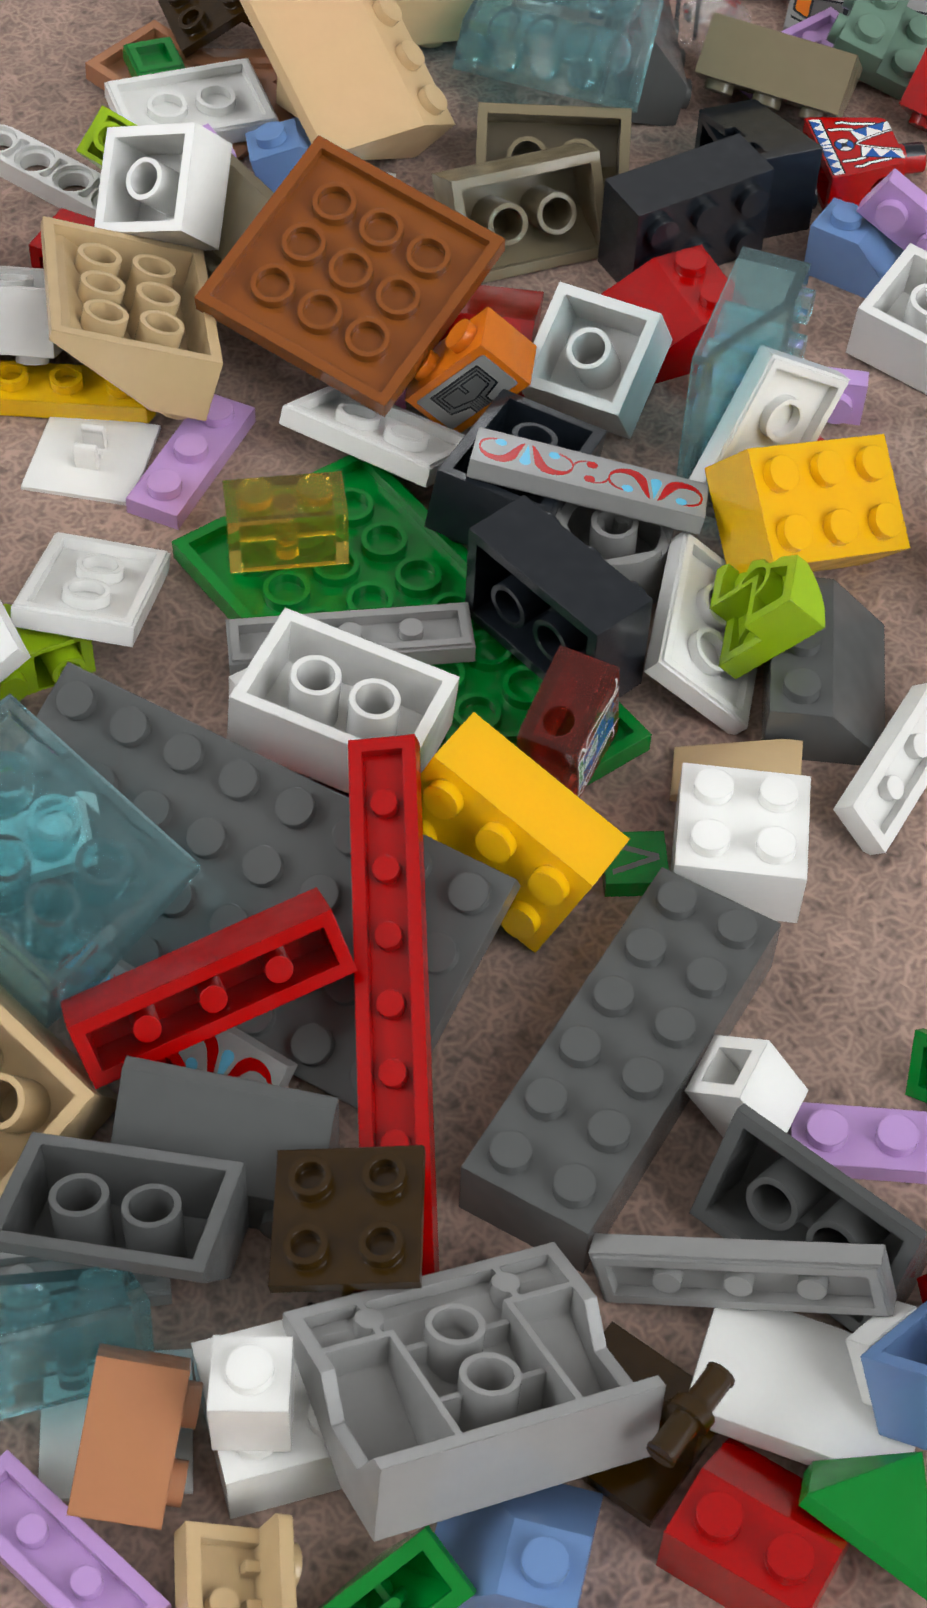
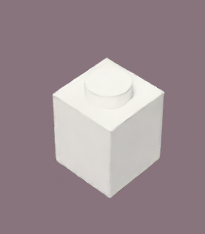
[685,1035,809,1137]
[207,1335,295,1452]

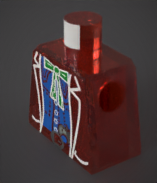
[517,645,620,798]

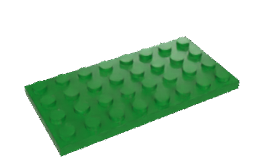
[172,455,652,793]

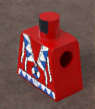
[803,117,926,210]

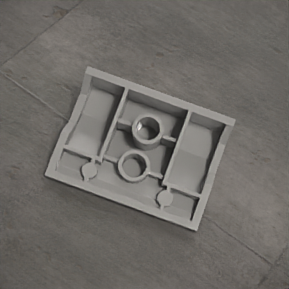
[282,1242,666,1542]

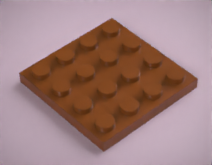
[194,135,505,417]

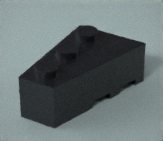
[695,99,823,238]

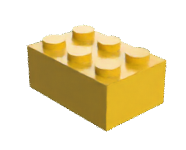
[704,434,910,574]
[421,712,630,953]

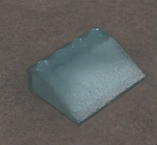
[452,0,664,113]
[674,246,816,531]
[0,694,201,1028]

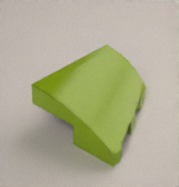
[709,555,825,679]

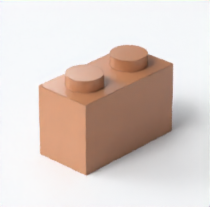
[67,1343,203,1530]

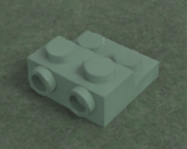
[826,0,927,100]

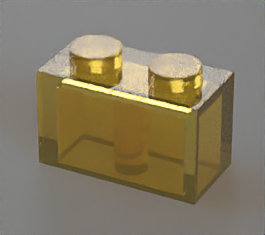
[222,471,349,573]

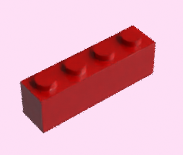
[60,887,358,1090]

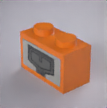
[405,306,537,433]

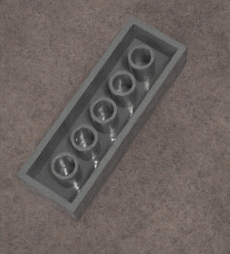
[459,867,781,1273]

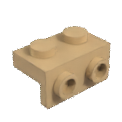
[174,1513,302,1608]

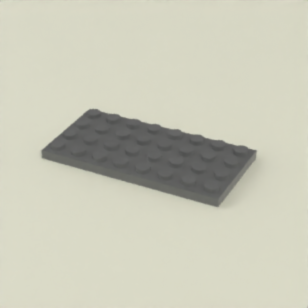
[0,662,521,1109]

